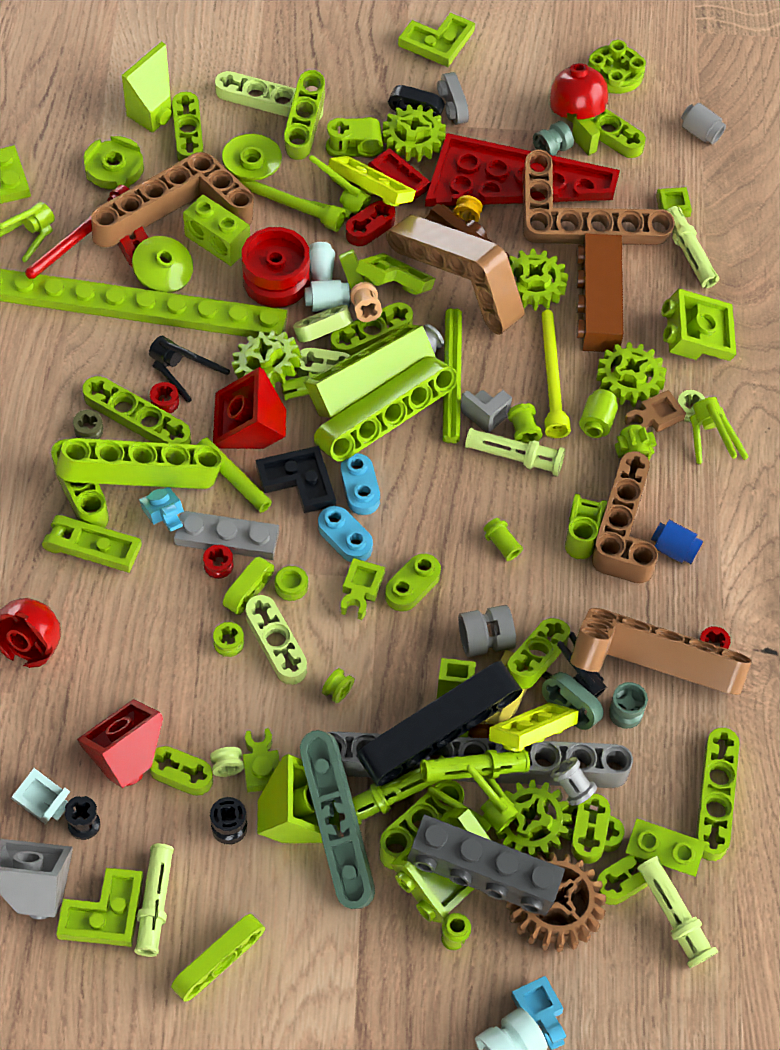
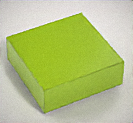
[572,116,600,156]
[656,187,692,217]

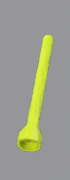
[541,309,571,438]

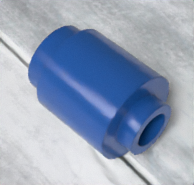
[651,519,703,564]

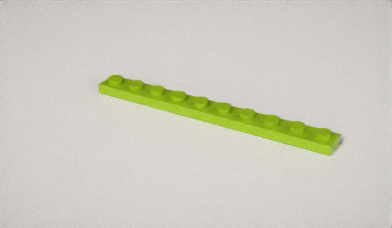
[0,269,287,338]

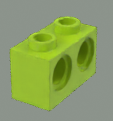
[183,194,250,266]

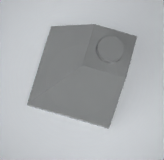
[0,839,73,920]

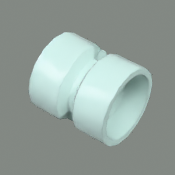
[475,1007,548,1050]

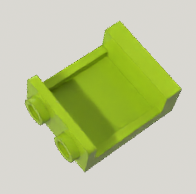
[390,808,491,923]

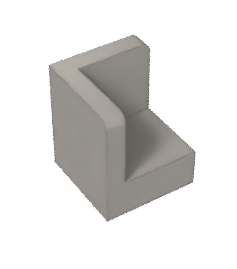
[461,390,512,433]

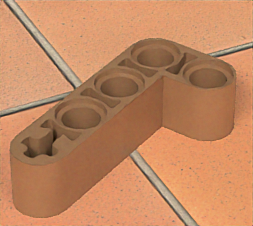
[592,451,658,583]

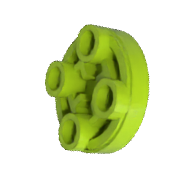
[588,40,646,94]

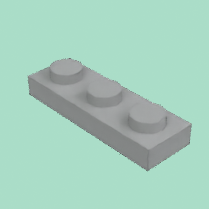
[174,511,279,560]

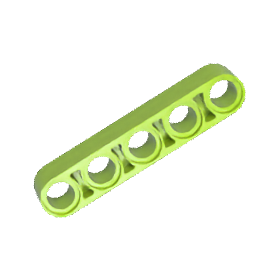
[314,356,458,461]
[56,438,223,489]

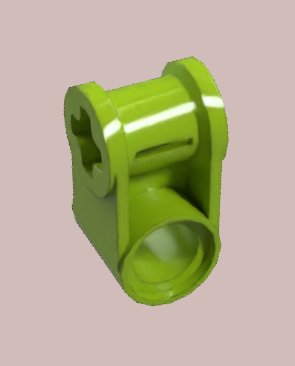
[326,117,384,157]
[565,493,607,559]

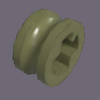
[73,409,104,439]

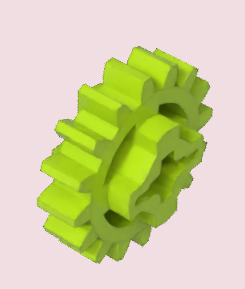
[382,105,446,162]
[509,249,568,311]
[231,330,302,388]
[596,342,667,407]
[495,780,573,858]

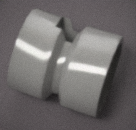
[458,605,516,657]

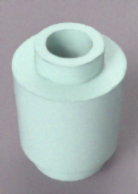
[305,280,350,312]

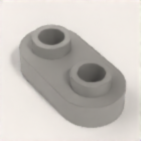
[437,72,469,125]

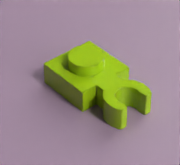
[341,558,385,620]
[243,728,280,793]

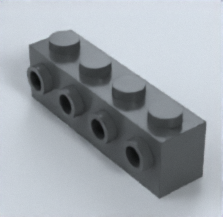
[406,814,565,916]

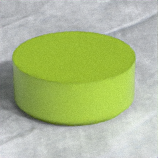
[274,566,308,601]

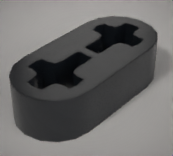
[388,85,445,117]

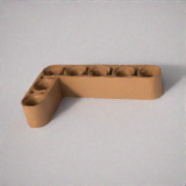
[522,149,675,245]
[91,152,254,247]
[386,215,525,335]
[570,608,752,695]

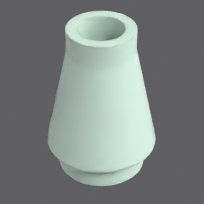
[309,242,335,281]

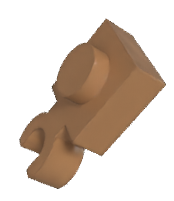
[624,390,686,432]

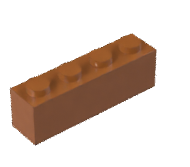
[576,233,624,352]

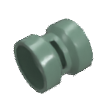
[533,121,574,156]
[609,682,648,729]

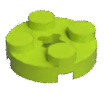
[84,136,144,190]

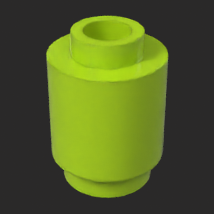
[579,389,618,438]

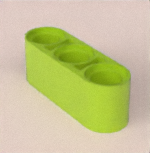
[284,70,325,160]
[51,439,109,528]
[379,780,465,870]

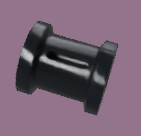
[65,796,101,840]

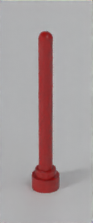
[25,184,130,279]

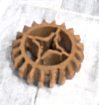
[506,852,606,953]

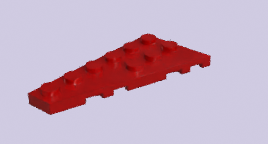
[425,133,620,207]

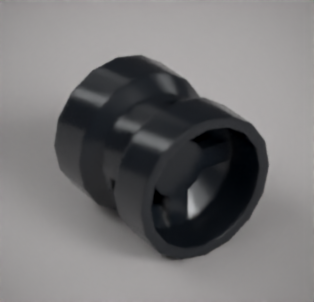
[210,797,247,845]

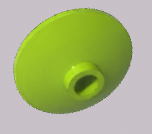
[222,134,282,181]
[132,236,193,293]

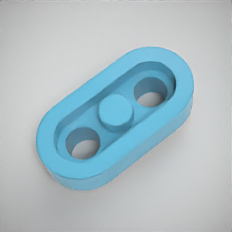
[340,453,380,515]
[318,506,373,562]

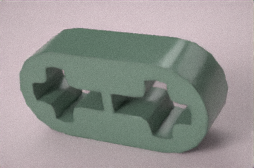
[542,672,604,730]

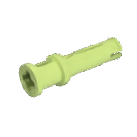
[465,428,565,477]
[637,856,718,968]

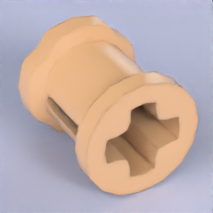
[350,282,382,323]

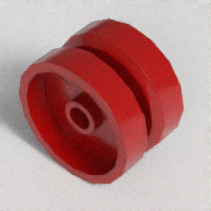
[242,227,310,307]

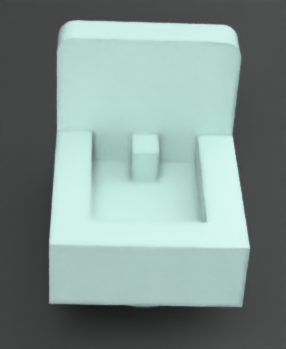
[11,768,70,824]

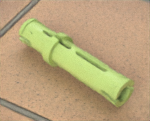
[666,206,720,288]
[134,843,174,957]

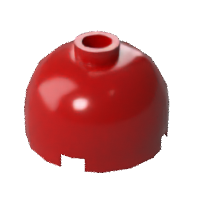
[550,63,608,119]
[0,598,61,668]

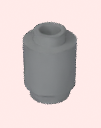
[681,103,726,145]

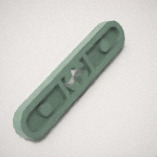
[300,730,375,909]

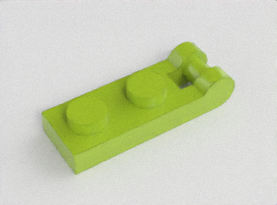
[42,515,142,573]

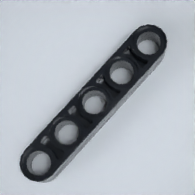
[356,661,523,786]

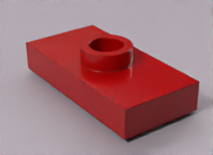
[368,148,431,204]

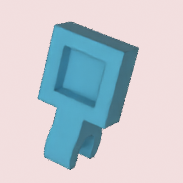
[139,487,184,532]
[511,976,566,1050]

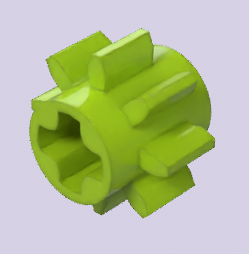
[615,425,657,460]

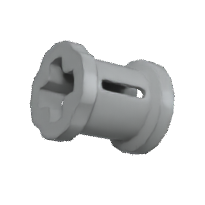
[550,757,597,806]

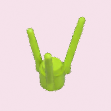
[303,155,371,219]
[0,202,55,262]
[689,397,748,464]
[428,765,519,833]

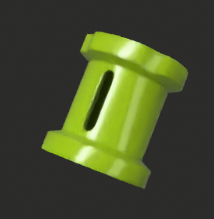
[507,403,543,444]

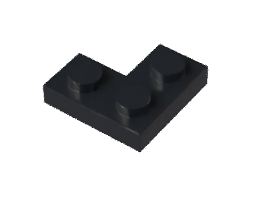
[255,446,336,513]

